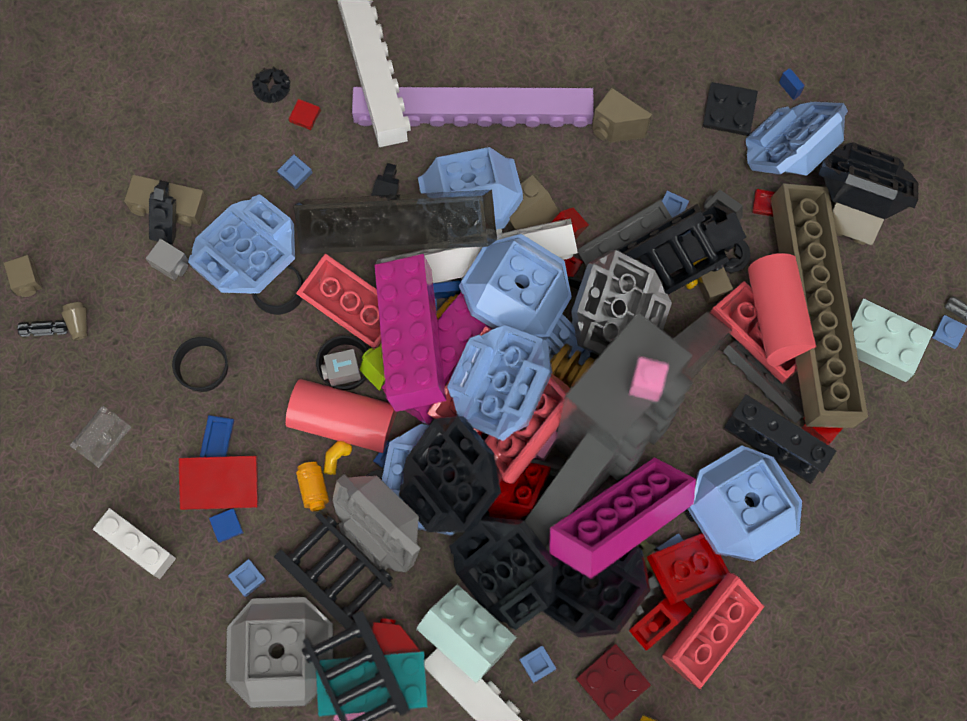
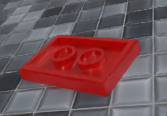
[179,456,258,510]
[646,533,729,605]

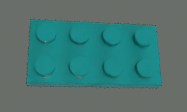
[316,652,428,716]

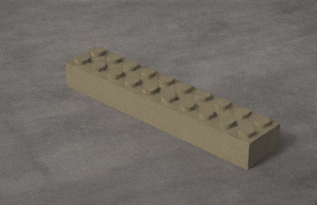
[771,184,868,428]

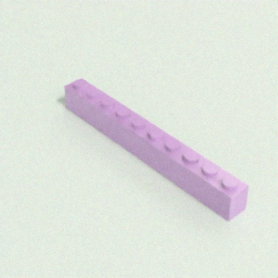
[352,87,593,127]

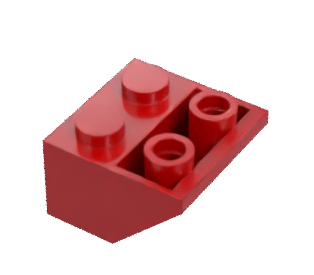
[488,463,551,520]

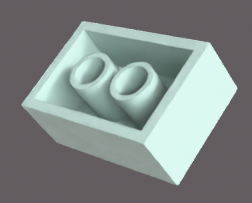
[851,299,933,382]
[416,585,517,683]

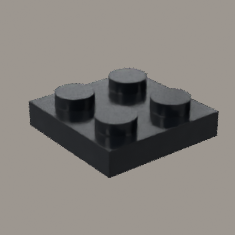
[702,82,758,136]

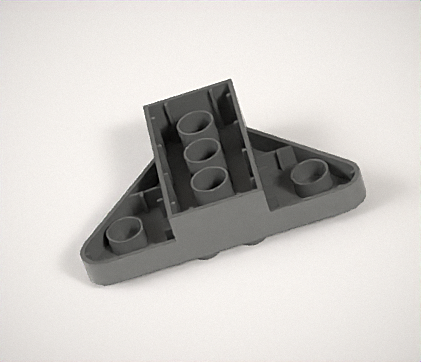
[525,311,732,549]

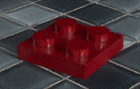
[576,644,651,721]

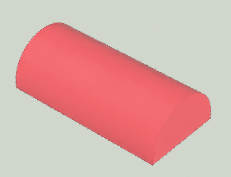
[296,253,381,349]
[748,253,816,367]
[710,281,797,384]
[485,374,571,483]
[286,379,397,453]
[662,573,764,689]

